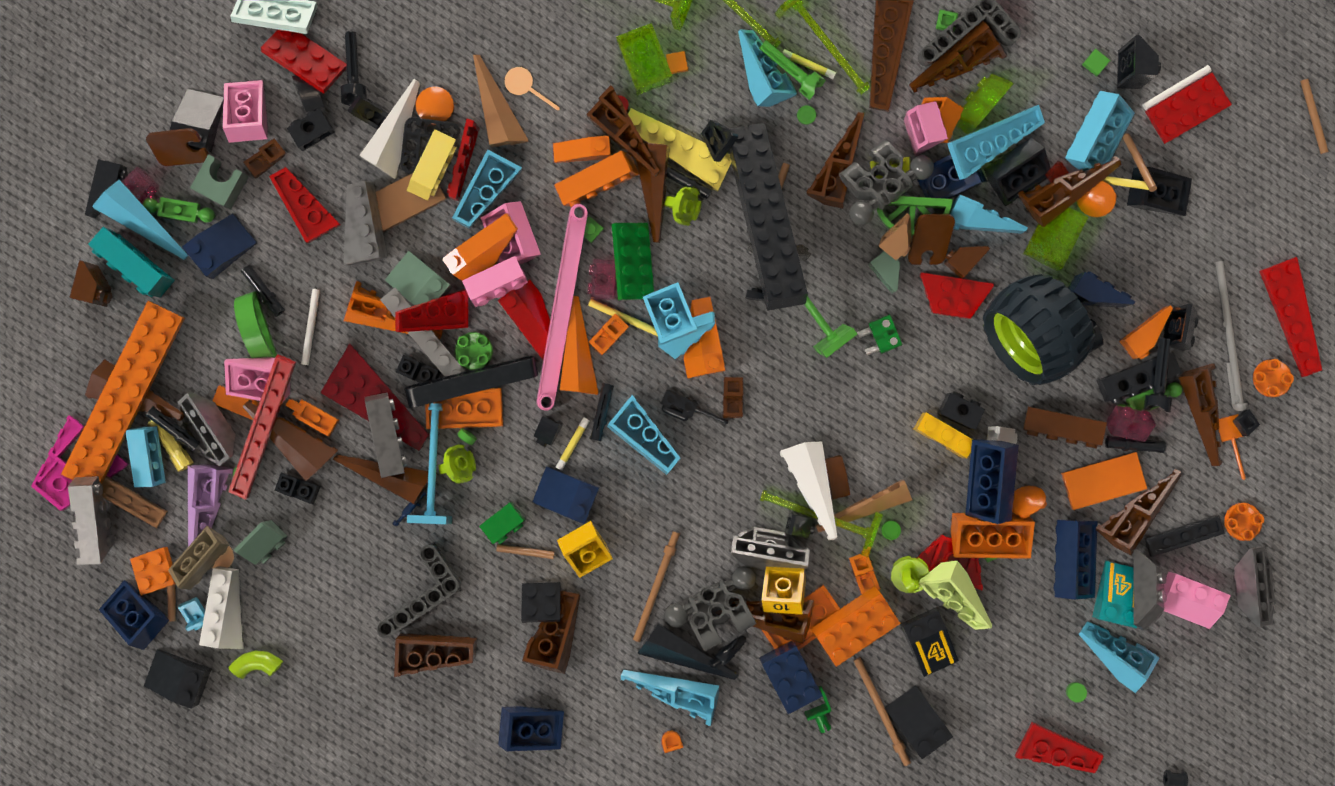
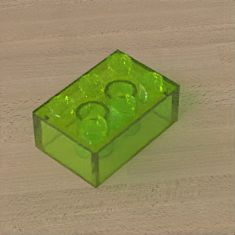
[616,23,672,95]

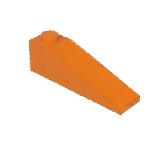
[684,297,725,379]

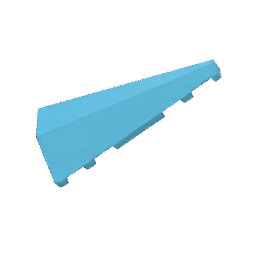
[92,180,188,260]
[621,670,719,726]

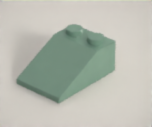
[385,251,453,306]

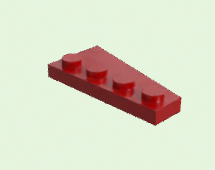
[447,119,480,201]
[269,167,341,243]
[395,289,468,332]
[1015,722,1104,773]

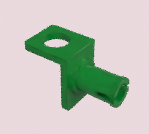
[804,686,832,733]

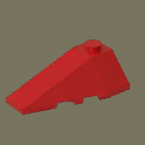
[498,280,550,360]

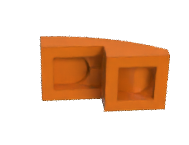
[588,314,629,355]
[849,552,880,595]

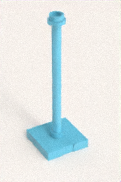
[407,403,452,524]

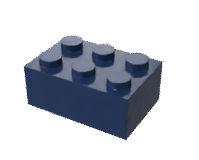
[759,640,823,714]

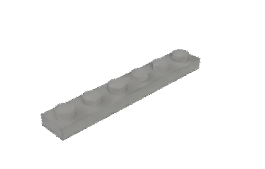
[380,287,466,377]

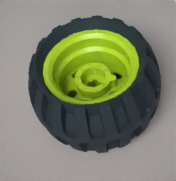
[983,274,1095,385]

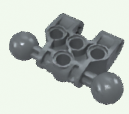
[839,140,934,226]
[664,566,757,652]

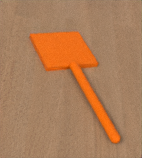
[1219,414,1246,480]

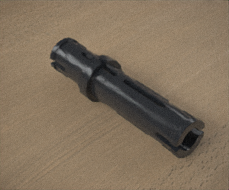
[666,164,713,200]
[241,265,285,317]
[589,383,614,441]
[145,406,200,452]
[1105,436,1166,453]

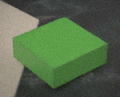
[935,10,958,32]
[1082,48,1110,77]

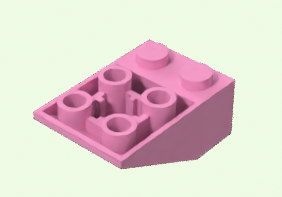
[904,102,948,156]

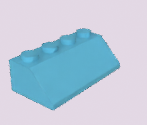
[1065,91,1135,171]

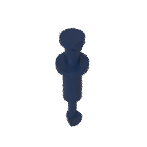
[393,491,427,526]

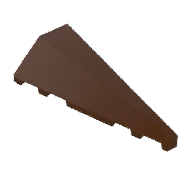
[909,21,1006,93]
[586,85,660,177]
[807,112,864,209]
[637,143,670,243]
[1018,156,1121,228]
[85,359,185,421]
[1178,364,1222,466]
[243,400,338,481]
[333,455,428,505]
[1096,469,1181,555]

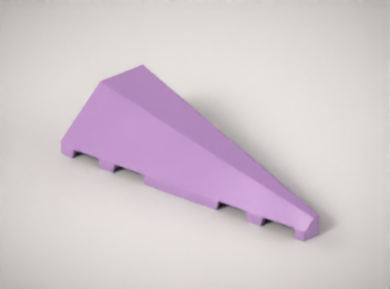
[188,464,233,547]

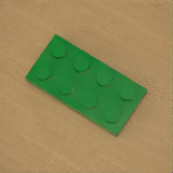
[612,223,654,300]

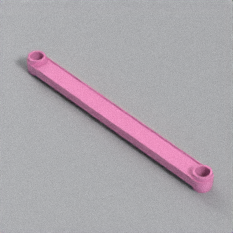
[536,204,588,411]

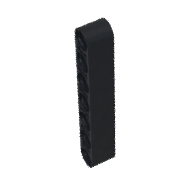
[404,356,539,408]

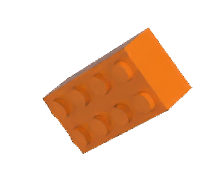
[811,586,901,667]

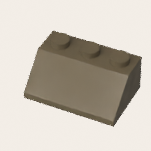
[168,526,230,590]

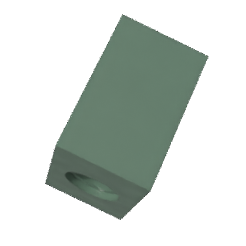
[190,154,249,210]

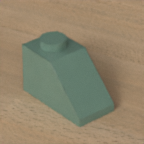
[868,251,900,294]

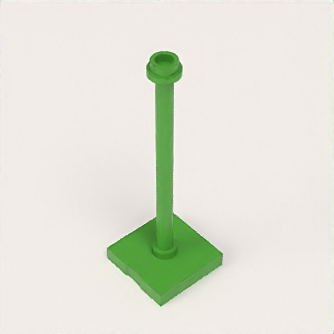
[804,296,857,358]

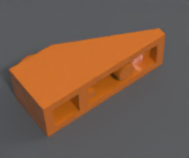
[553,136,611,163]
[1119,305,1173,359]

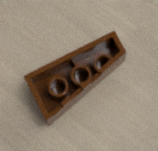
[1023,407,1107,449]
[394,633,477,677]

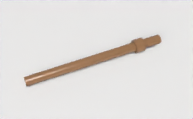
[633,531,680,642]
[853,657,911,766]

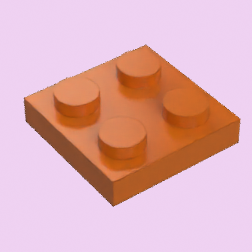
[130,547,176,596]

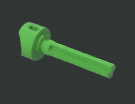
[759,40,826,100]

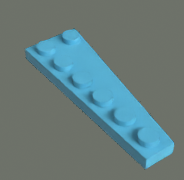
[947,105,1045,180]

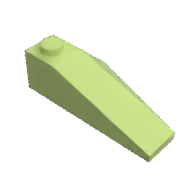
[919,561,992,630]

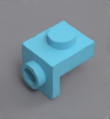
[178,597,205,632]

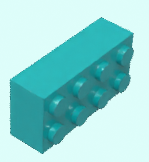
[88,227,175,298]

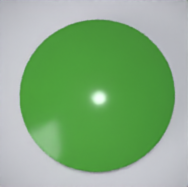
[455,332,493,370]

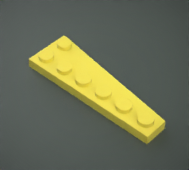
[628,108,731,191]

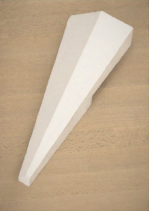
[359,79,420,179]
[780,441,837,540]

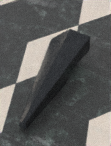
[638,622,738,680]

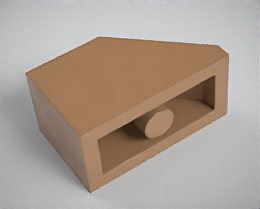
[879,213,912,260]

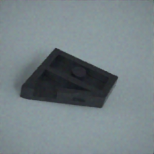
[701,120,739,162]

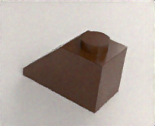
[944,246,990,279]

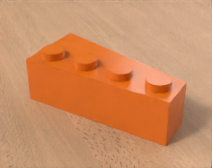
[554,150,639,207]

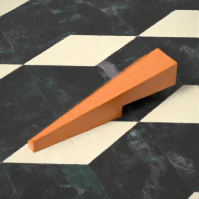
[343,281,443,340]
[560,296,598,395]

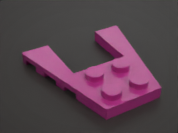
[31,415,129,511]

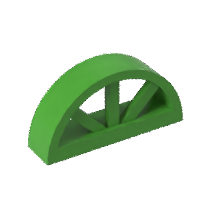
[876,196,953,237]
[234,291,277,358]

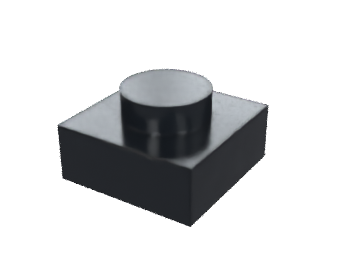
[1233,409,1260,436]

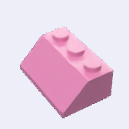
[481,201,541,264]
[463,256,528,307]
[1164,572,1231,629]

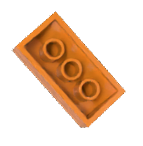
[951,513,1035,559]

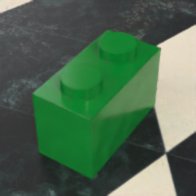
[479,502,525,545]

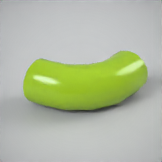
[228,650,283,679]

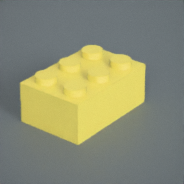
[407,129,457,201]

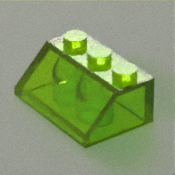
[956,74,1014,135]
[1023,208,1088,271]

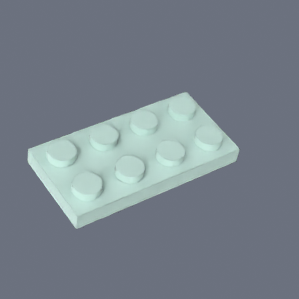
[230,0,317,34]

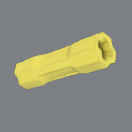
[148,420,194,472]

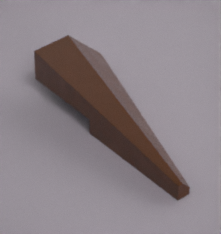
[715,600,814,644]

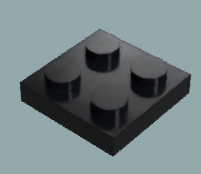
[521,582,561,623]

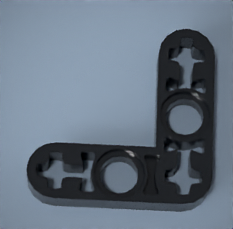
[400,118,461,173]

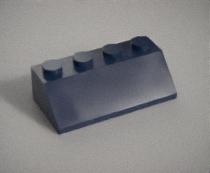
[965,439,1019,524]
[1053,520,1098,600]

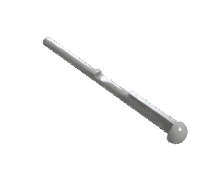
[1215,261,1248,411]

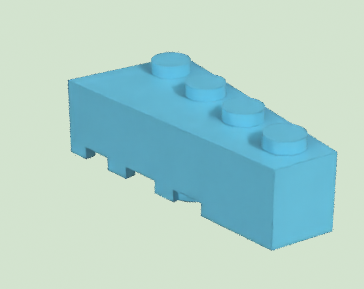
[452,150,522,229]
[607,395,680,475]

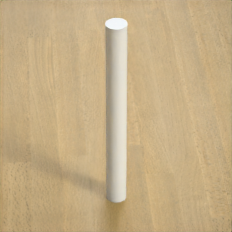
[1142,65,1212,111]
[301,289,320,365]

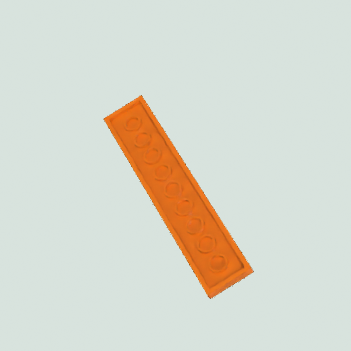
[61,301,185,484]

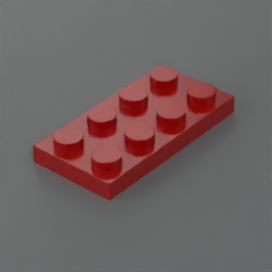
[261,30,347,94]
[1145,72,1232,144]

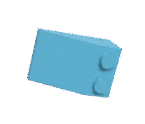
[643,282,698,345]

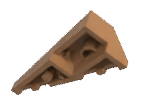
[473,55,528,148]
[815,480,912,532]

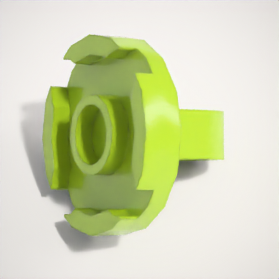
[664,187,701,226]
[438,445,476,483]
[891,556,930,593]

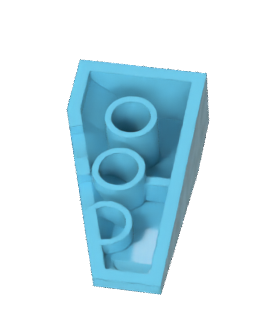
[738,29,797,107]
[949,195,1028,234]
[1079,621,1159,693]

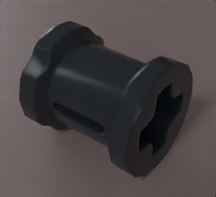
[1163,770,1188,786]

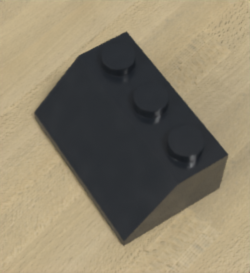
[1117,35,1161,89]
[984,138,1053,206]

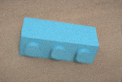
[126,426,166,487]

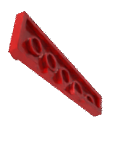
[1259,257,1322,377]

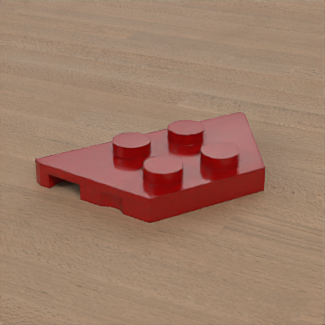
[920,272,994,319]
[916,535,983,590]

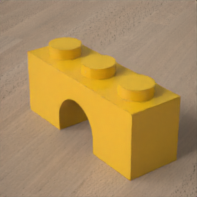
[913,412,973,458]

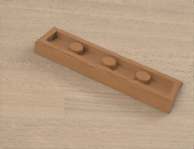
[102,476,168,528]

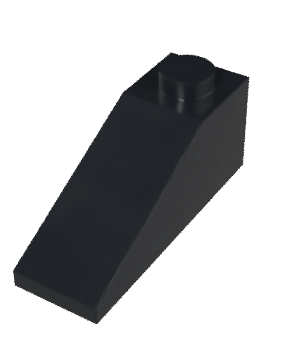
[85,159,128,219]

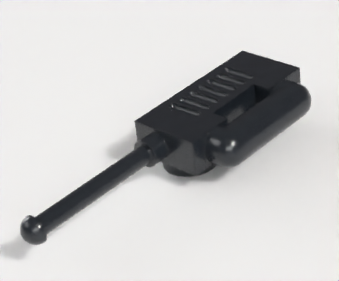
[660,390,728,425]

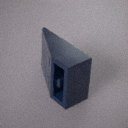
[1068,271,1136,308]

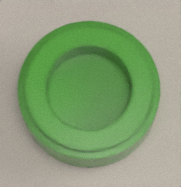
[457,428,477,445]
[1066,682,1087,703]

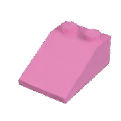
[223,80,268,143]
[224,357,290,403]

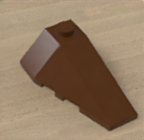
[522,591,580,674]

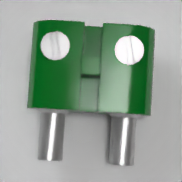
[857,314,902,356]

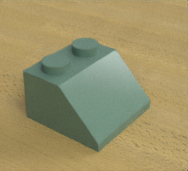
[234,520,288,565]

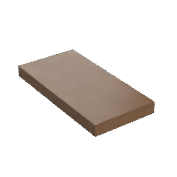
[375,173,447,232]

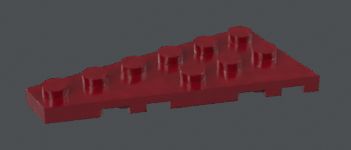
[320,343,430,451]

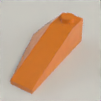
[443,213,518,281]

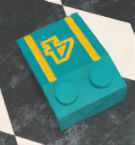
[1092,561,1137,628]

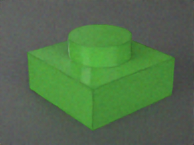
[584,216,604,244]

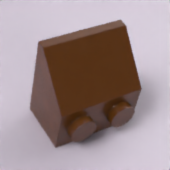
[69,260,112,307]

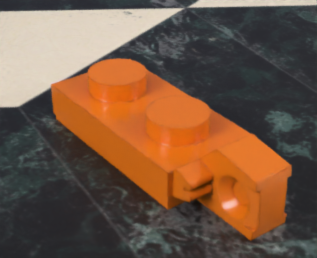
[285,399,339,437]

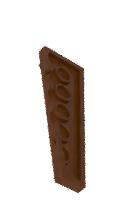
[869,0,914,112]

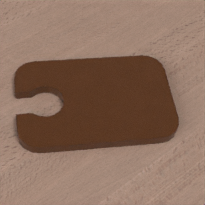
[146,128,209,166]
[908,214,955,265]

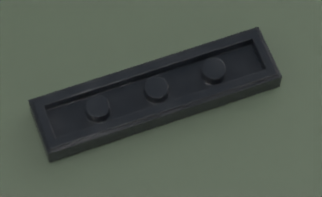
[1144,515,1225,557]

